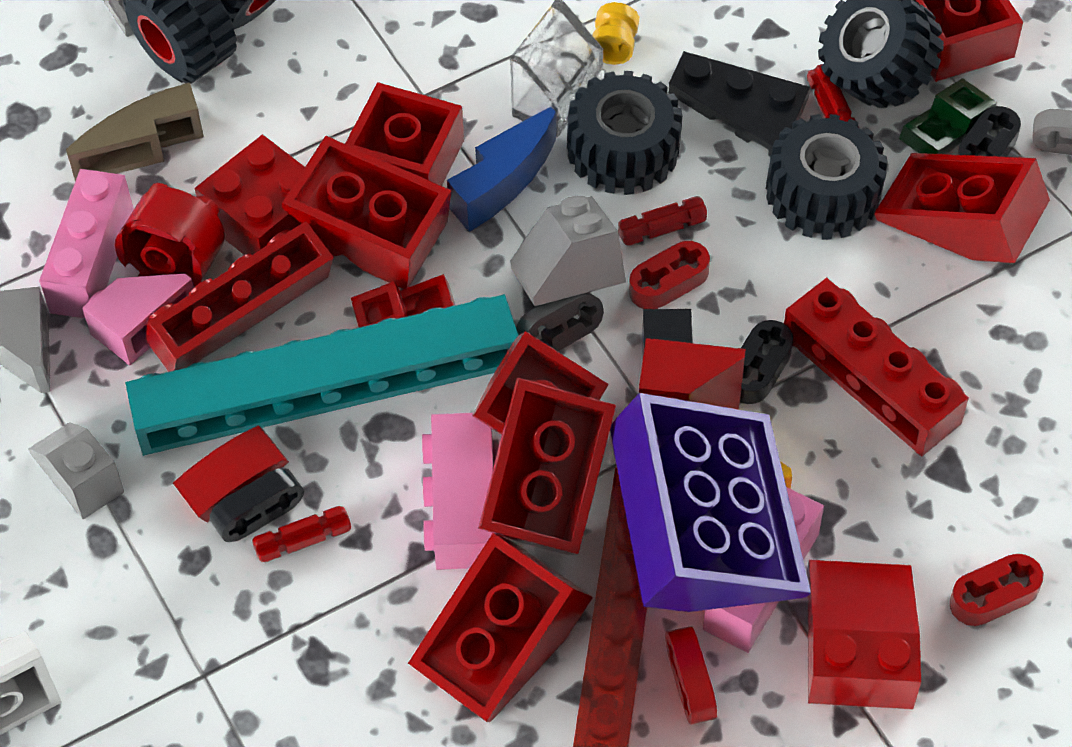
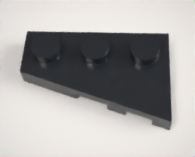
[668,51,810,157]

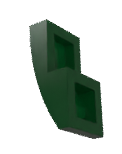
[899,78,997,154]

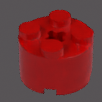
[115,183,225,287]

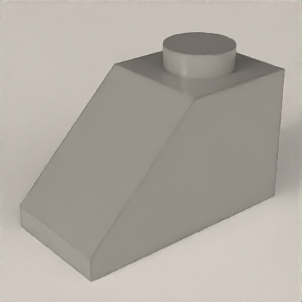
[0,286,50,393]
[28,422,124,519]

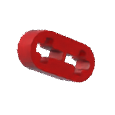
[629,241,710,309]
[949,553,1044,626]
[665,626,717,725]

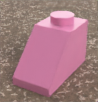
[82,274,194,365]

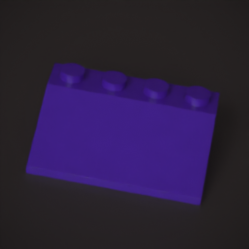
[610,393,811,612]

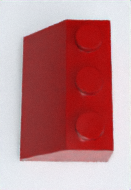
[478,378,616,555]

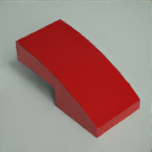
[351,274,455,328]
[173,425,289,523]

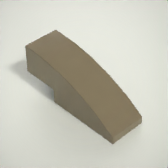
[66,82,204,181]

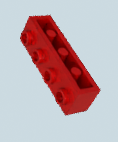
[146,221,334,372]
[784,277,969,457]

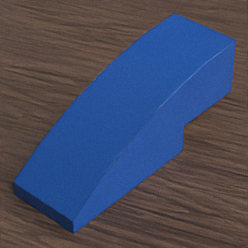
[447,106,556,232]

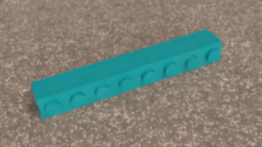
[125,294,518,456]

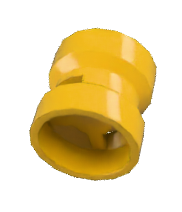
[590,2,640,65]

